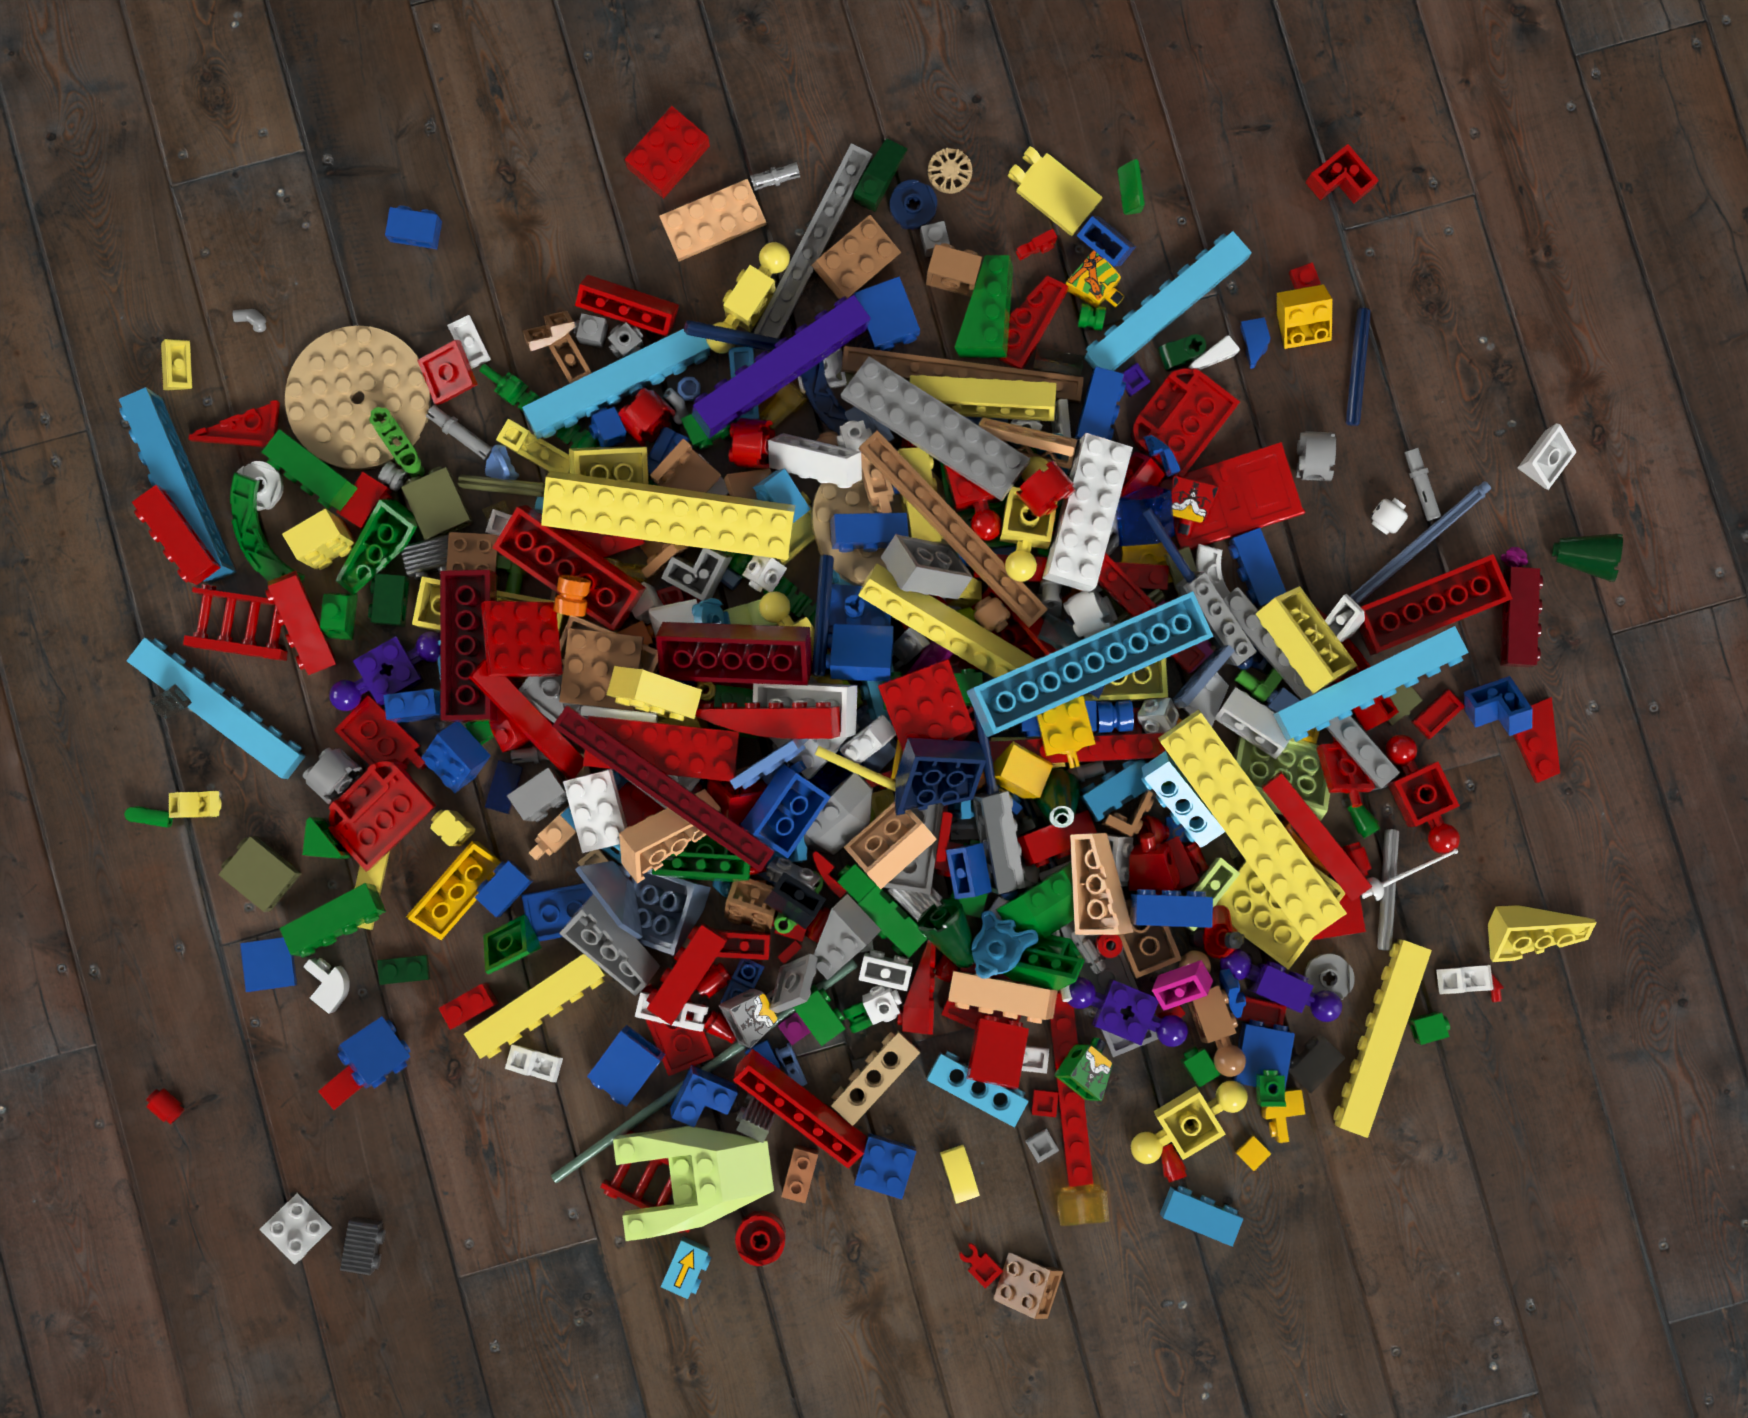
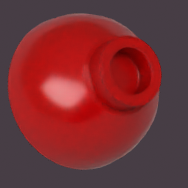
[1137,815,1170,844]

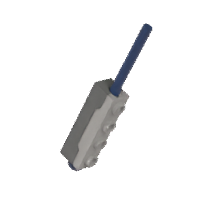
[1142,507,1257,669]
[972,710,1026,901]

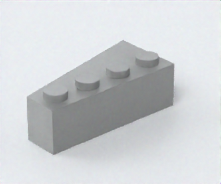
[559,894,660,996]

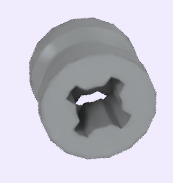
[378,461,408,492]

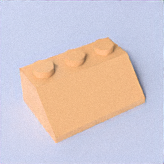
[844,802,937,889]

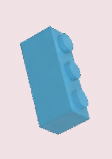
[1160,1185,1243,1247]

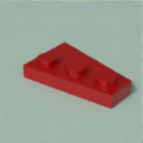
[1513,697,1560,783]

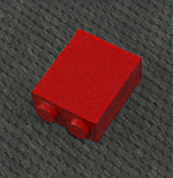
[966,1015,1029,1089]

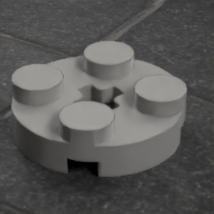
[1304,954,1355,1000]

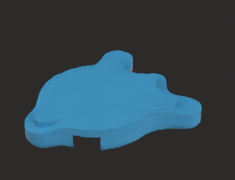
[972,911,1038,979]

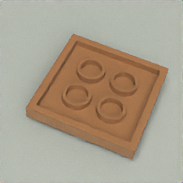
[559,628,644,711]

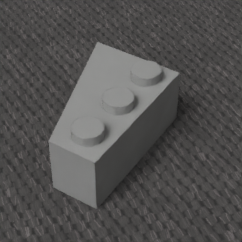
[814,894,881,980]

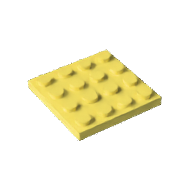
[1215,860,1346,970]

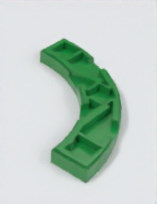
[230,472,305,583]

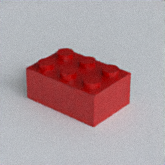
[624,106,710,199]

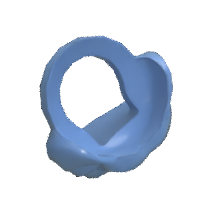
[485,445,519,480]

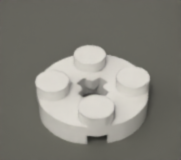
[237,461,284,511]

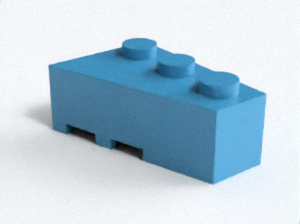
[1079,759,1148,822]

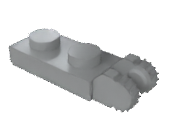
[892,627,930,672]

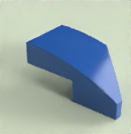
[1240,317,1270,369]
[1144,435,1180,477]

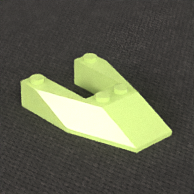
[613,1126,774,1241]

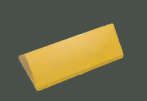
[406,841,501,940]

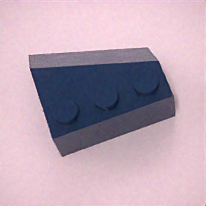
[895,738,986,816]

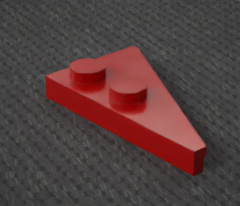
[188,400,280,447]

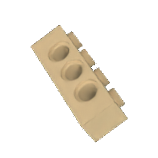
[831,1031,920,1126]

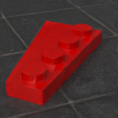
[997,275,1069,369]

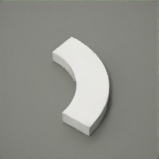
[1196,544,1230,599]

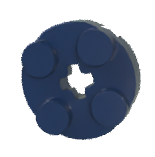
[889,180,937,229]

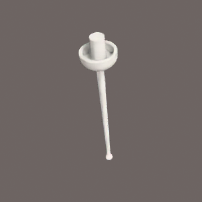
[1361,849,1458,901]

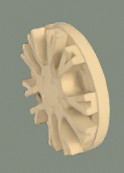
[928,148,972,194]

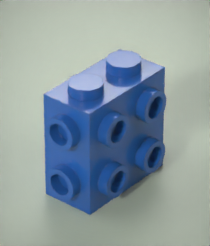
[337,1016,411,1089]

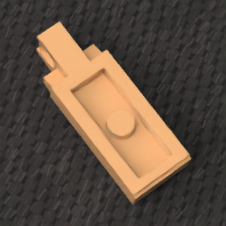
[861,453,894,513]
[529,806,577,860]

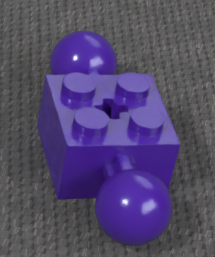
[329,631,441,711]
[1220,949,1342,1022]
[1067,977,1188,1047]

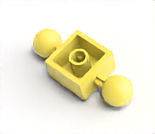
[706,242,790,353]
[1000,456,1057,582]
[759,591,844,684]
[1131,1081,1248,1164]

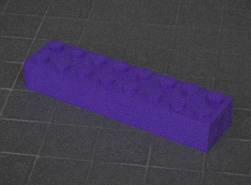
[692,295,871,439]

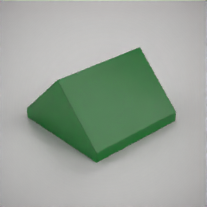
[302,817,352,859]
[483,914,542,974]

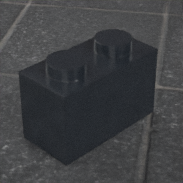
[764,872,826,929]

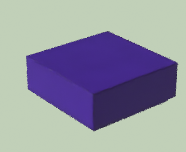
[1122,363,1150,397]

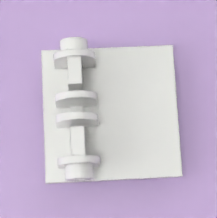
[259,1193,332,1265]

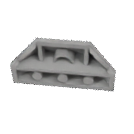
[804,773,873,855]

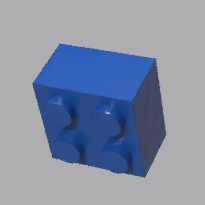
[422,722,491,794]
[854,1133,916,1199]

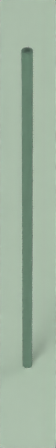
[551,959,858,1184]

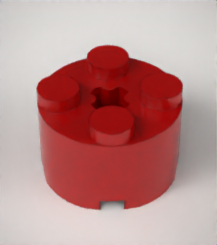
[618,388,675,446]
[729,418,775,469]
[1016,460,1076,518]
[735,1211,786,1266]

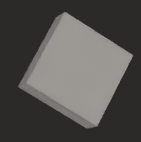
[1025,1128,1059,1163]

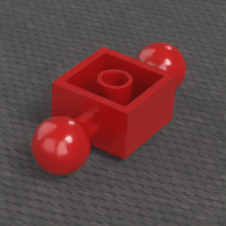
[943,464,1002,541]
[1385,735,1460,855]

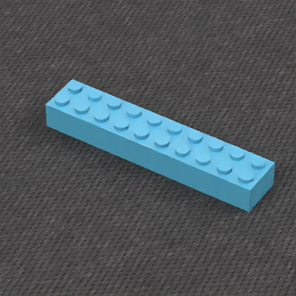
[966,591,1213,737]

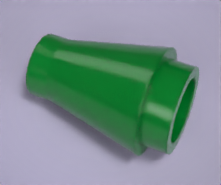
[1347,805,1380,838]

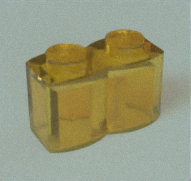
[1056,1185,1110,1226]

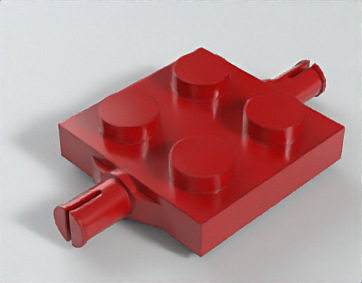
[1316,735,1375,808]

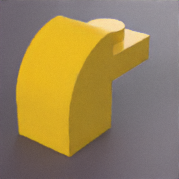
[1261,1087,1305,1143]

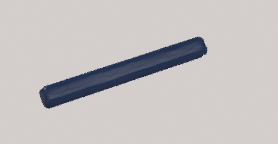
[1346,308,1371,426]
[684,320,781,352]
[811,555,834,677]

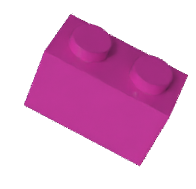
[1152,960,1213,1011]

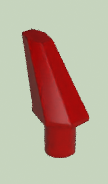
[1490,972,1504,1002]

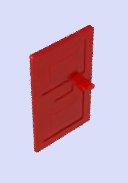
[1160,442,1305,550]

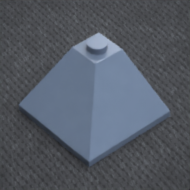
[575,861,643,940]
[631,869,711,956]

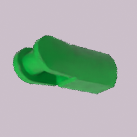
[124,806,173,828]

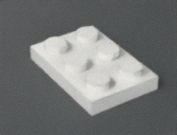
[563,769,627,853]

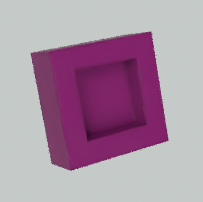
[778,1012,811,1045]

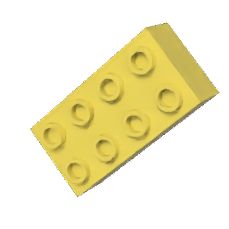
[1256,586,1357,694]

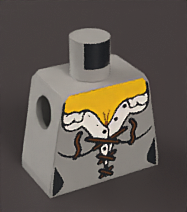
[719,989,777,1048]

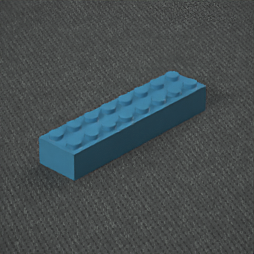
[119,387,236,584]

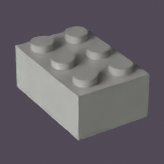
[881,534,973,599]

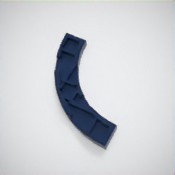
[800,361,849,436]

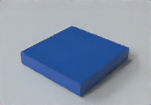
[240,937,297,992]

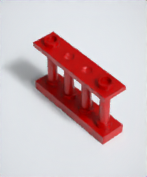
[183,584,288,661]
[600,1130,690,1233]

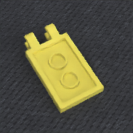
[1008,146,1103,236]

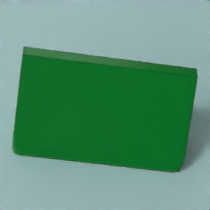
[1118,159,1145,215]

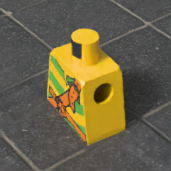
[1066,250,1125,308]

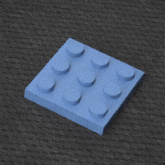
[730,738,809,789]

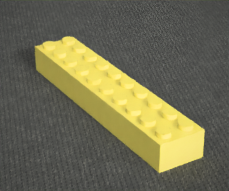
[541,471,795,560]
[1158,709,1347,942]

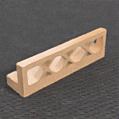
[978,417,1078,469]

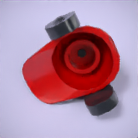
[1189,905,1244,958]

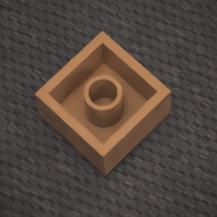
[926,243,982,297]

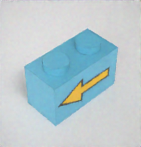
[661,1236,712,1299]

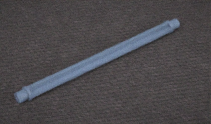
[1349,481,1491,605]

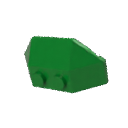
[652,835,750,882]
[995,861,1074,939]
[1003,932,1085,991]

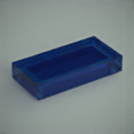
[485,760,523,814]

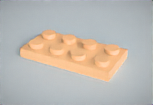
[659,179,767,261]

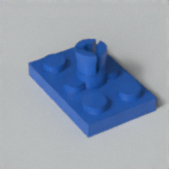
[829,584,891,634]

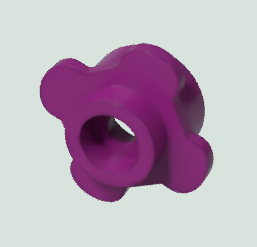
[1501,547,1528,567]

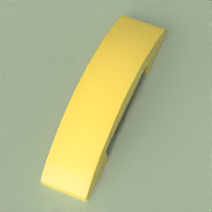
[496,419,570,473]

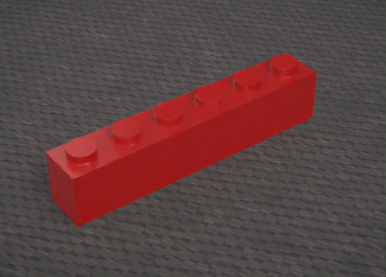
[733,1049,867,1168]

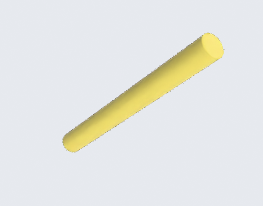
[814,746,896,791]

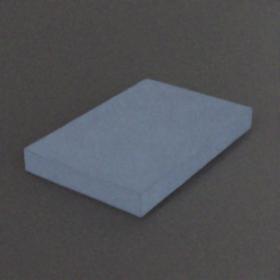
[1172,645,1235,709]

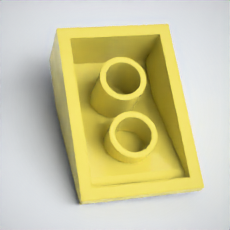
[569,447,649,485]

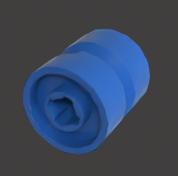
[1096,699,1134,733]

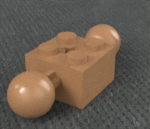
[1179,950,1246,1077]

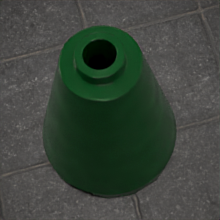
[1552,533,1623,582]
[1033,768,1081,828]
[918,898,975,968]

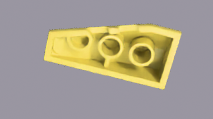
[1488,905,1597,962]

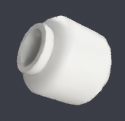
[1371,498,1408,535]

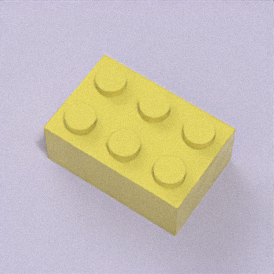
[282,509,356,570]
[607,666,702,721]

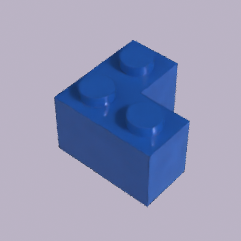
[1464,676,1532,736]
[670,1065,738,1127]

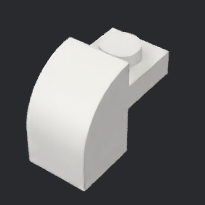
[304,958,350,1014]

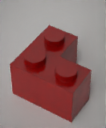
[1305,144,1379,204]
[706,779,768,824]

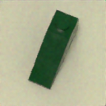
[854,138,908,212]

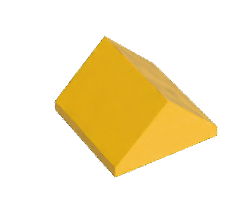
[993,741,1053,799]

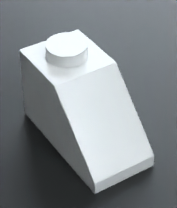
[1325,594,1365,642]

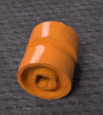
[553,575,591,617]

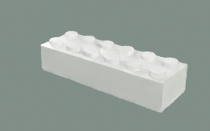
[1042,433,1133,592]

